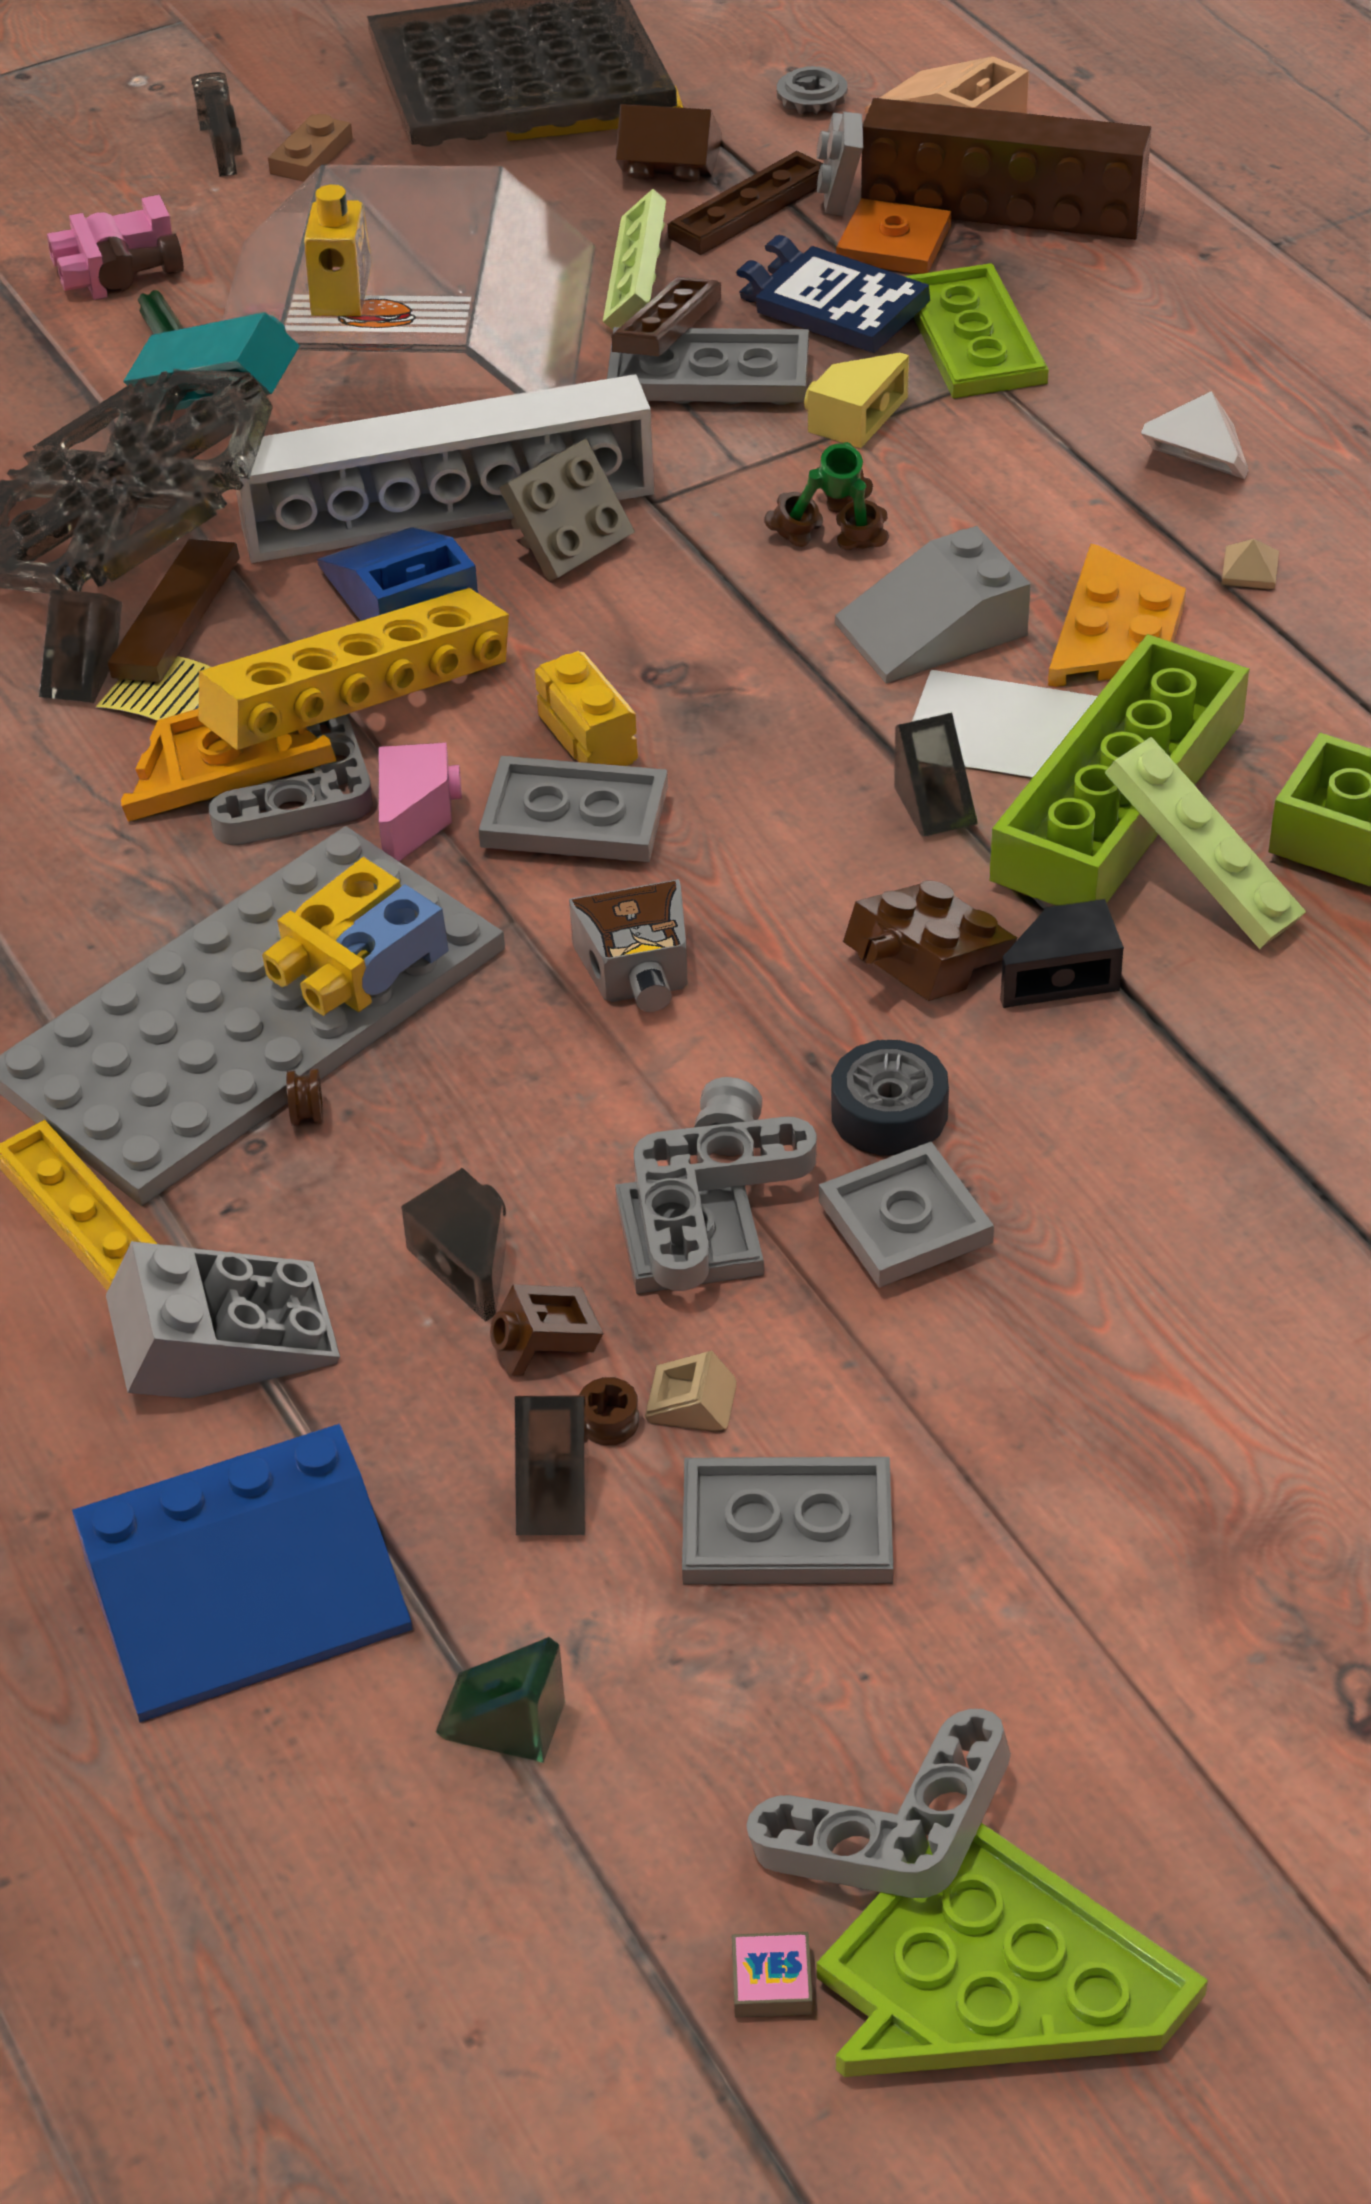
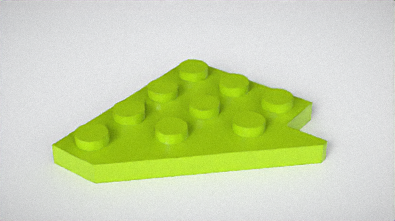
[816,1822,1208,2077]

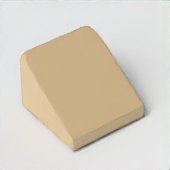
[645,1351,736,1431]

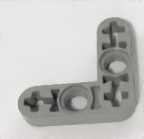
[209,714,373,845]
[634,1117,817,1291]
[746,1709,1011,1898]

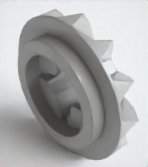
[777,66,848,115]

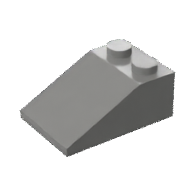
[835,526,1031,684]

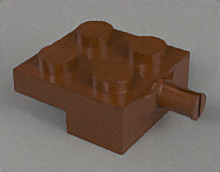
[843,881,1017,1001]

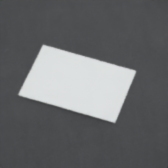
[899,670,1097,778]

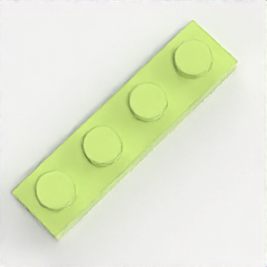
[603,189,666,330]
[1105,737,1306,949]

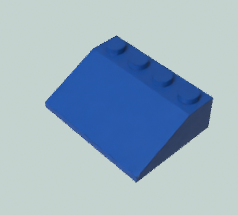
[72,1423,413,1722]

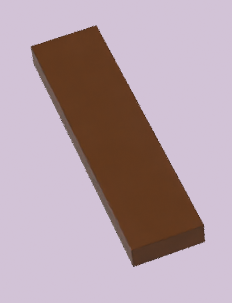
[667,151,823,255]
[611,277,721,357]
[107,539,240,683]

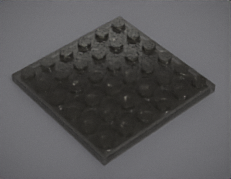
[367,0,677,147]

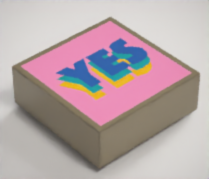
[732,1932,812,2018]

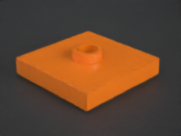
[836,198,951,274]

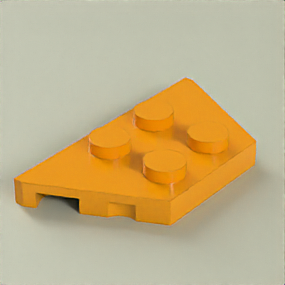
[1048,544,1186,687]
[121,708,336,822]

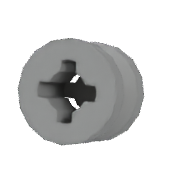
[694,1077,762,1156]

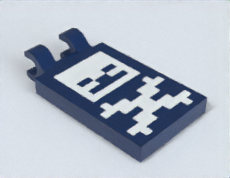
[736,235,930,353]

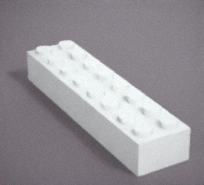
[229,374,654,563]

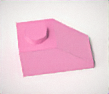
[379,743,462,861]

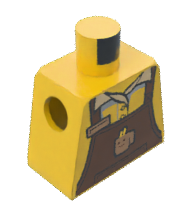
[304,184,372,316]

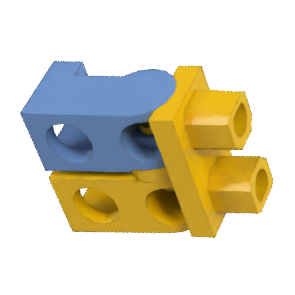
[262,857,449,1016]

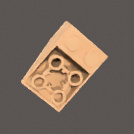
[865,56,1029,114]

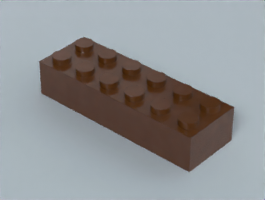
[861,98,1152,239]

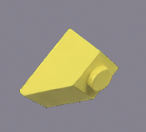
[804,353,909,449]

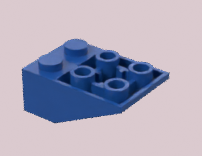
[317,527,478,621]

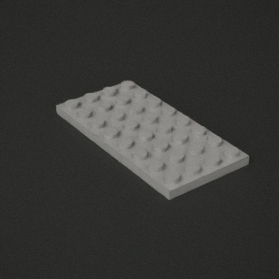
[0,826,505,1206]

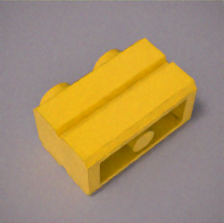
[535,651,638,766]

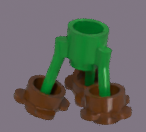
[764,442,889,550]

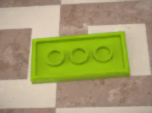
[904,263,1049,399]

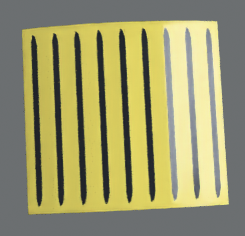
[95,656,211,721]

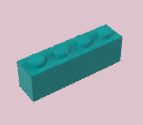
[123,312,300,413]

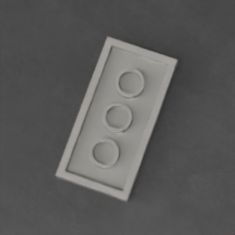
[607,327,809,405]

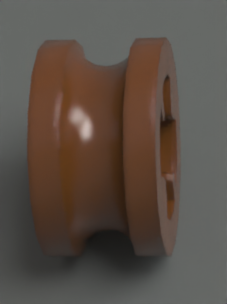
[286,1069,323,1126]
[578,1377,639,1445]

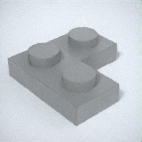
[817,112,863,216]

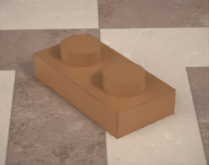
[268,114,353,183]

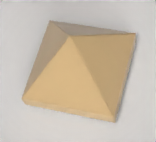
[1221,539,1279,590]

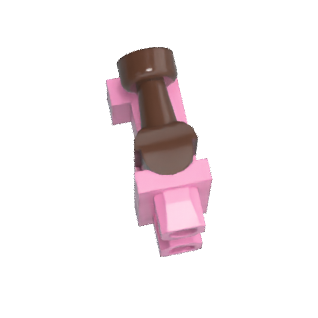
[47,195,184,300]

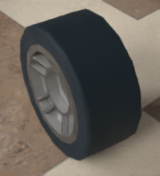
[831,1040,949,1156]

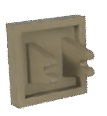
[498,439,635,581]

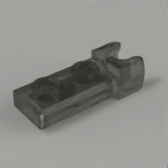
[191,72,243,177]

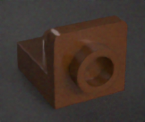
[490,1284,603,1376]

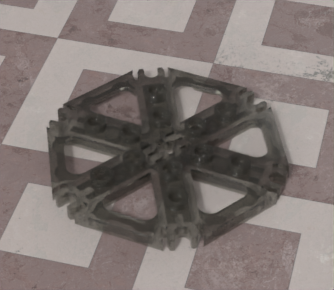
[0,369,273,596]

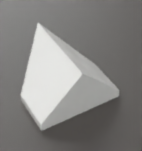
[1141,391,1249,479]

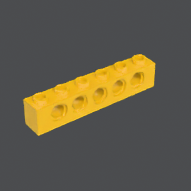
[199,588,509,750]

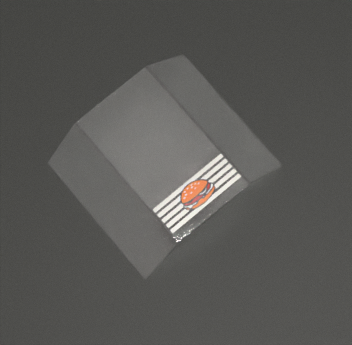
[194,165,596,426]

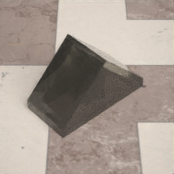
[894,713,978,837]
[515,1395,589,1535]

